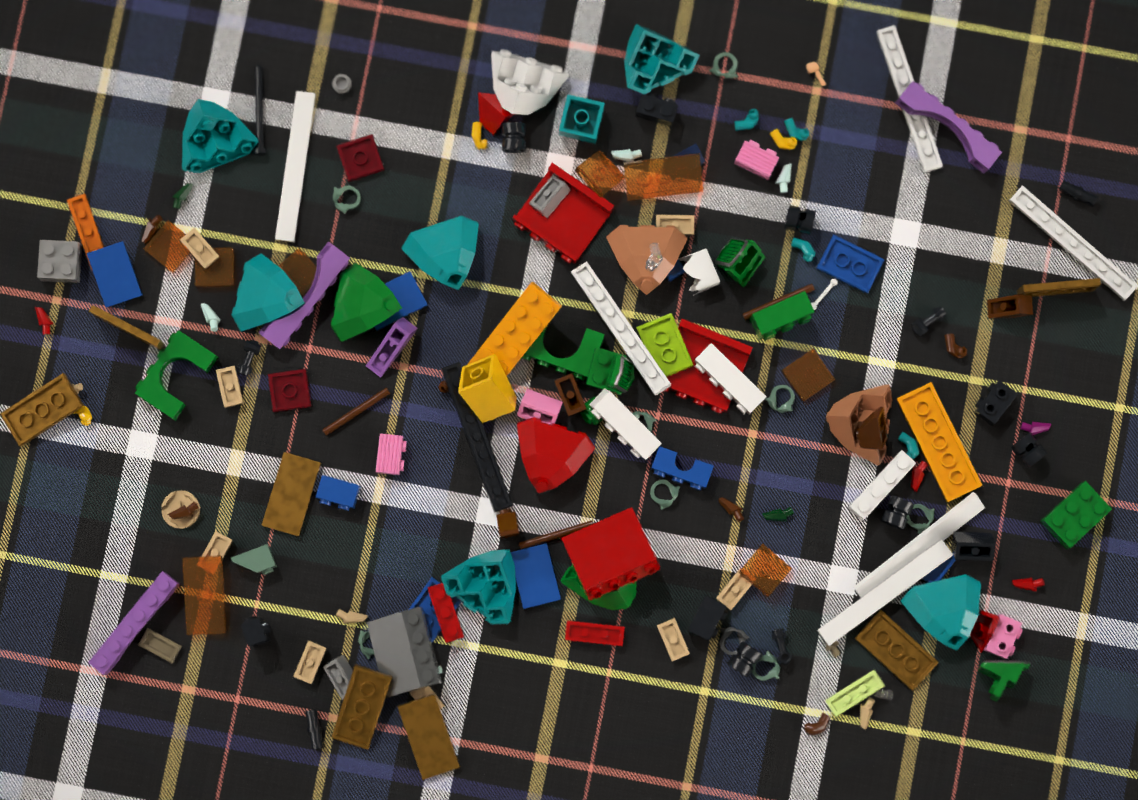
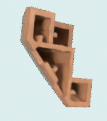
[607,225,687,295]
[826,384,892,465]

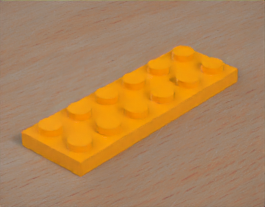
[467,282,562,376]
[896,382,983,502]

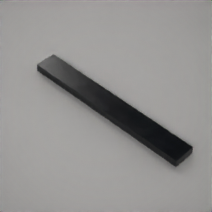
[441,362,513,513]

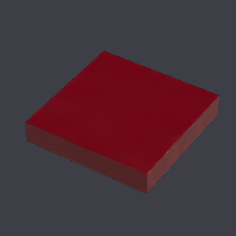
[336,134,384,182]
[268,369,311,412]

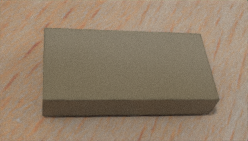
[138,628,182,663]

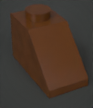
[987,294,1033,319]
[554,373,586,416]
[856,407,888,449]
[496,509,520,539]

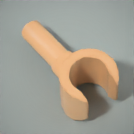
[806,62,826,86]

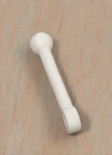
[811,278,838,310]

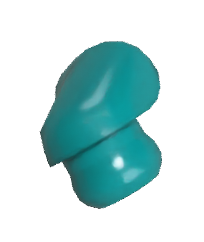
[735,109,760,131]
[784,118,810,141]
[791,238,815,262]
[898,432,919,459]

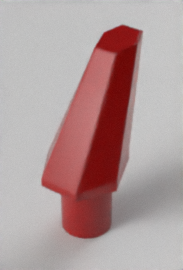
[35,307,53,335]
[911,461,928,492]
[1012,577,1045,592]

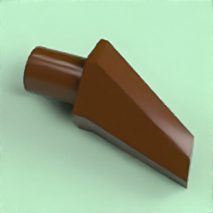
[142,215,163,244]
[718,497,744,522]
[168,502,199,520]

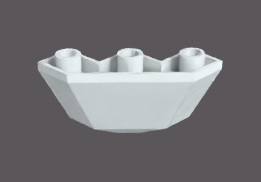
[491,49,569,115]

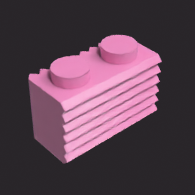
[734,140,779,180]
[376,434,407,475]

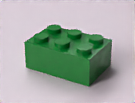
[750,291,815,341]
[1040,481,1112,550]

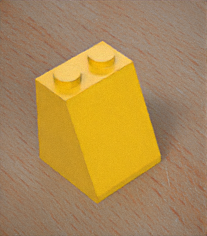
[458,354,517,423]

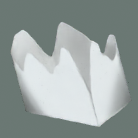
[678,248,720,296]

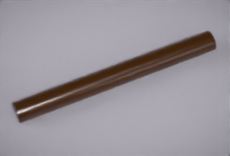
[742,283,815,321]
[322,388,390,436]
[519,520,594,550]

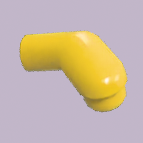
[471,122,487,150]
[770,129,797,150]
[74,406,92,426]

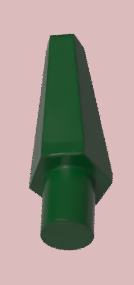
[172,183,194,209]
[762,507,794,522]

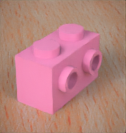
[517,389,563,425]
[984,614,1023,659]

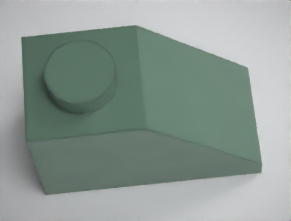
[231,544,277,575]

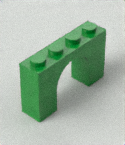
[521,325,605,381]
[135,330,219,421]

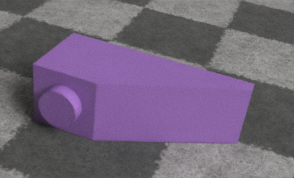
[366,317,418,377]

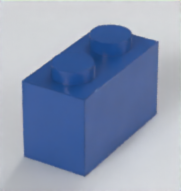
[316,475,361,511]

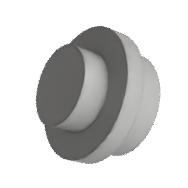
[332,74,351,93]

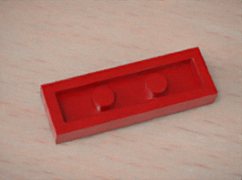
[427,583,464,643]
[565,621,625,646]

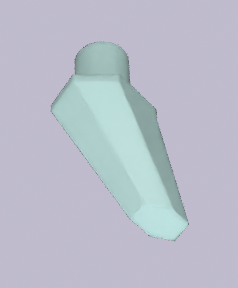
[611,149,642,163]
[776,164,791,193]
[201,303,221,331]

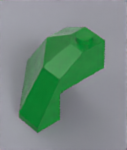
[331,263,402,342]
[560,565,637,610]

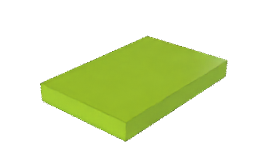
[636,313,694,377]

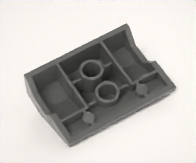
[367,607,442,698]

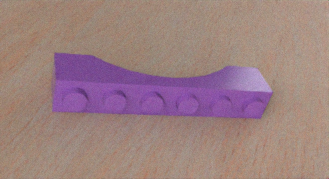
[895,81,1002,174]
[258,242,350,349]
[88,571,180,675]

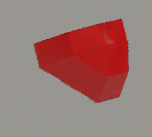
[517,417,595,493]

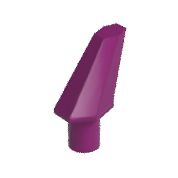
[1020,422,1051,435]

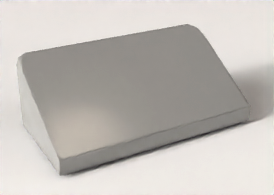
[529,175,570,218]
[323,655,353,700]

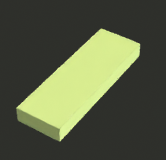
[825,669,885,717]

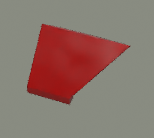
[478,92,514,136]
[970,610,1000,653]

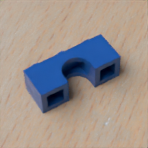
[651,446,714,491]

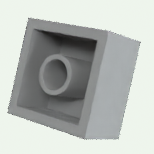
[37,240,82,283]

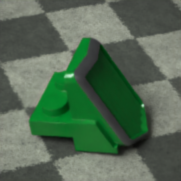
[715,238,765,287]
[585,347,634,395]
[978,660,1030,702]

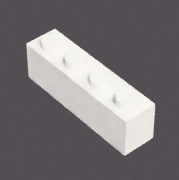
[694,343,767,415]
[589,389,662,460]
[848,450,916,521]

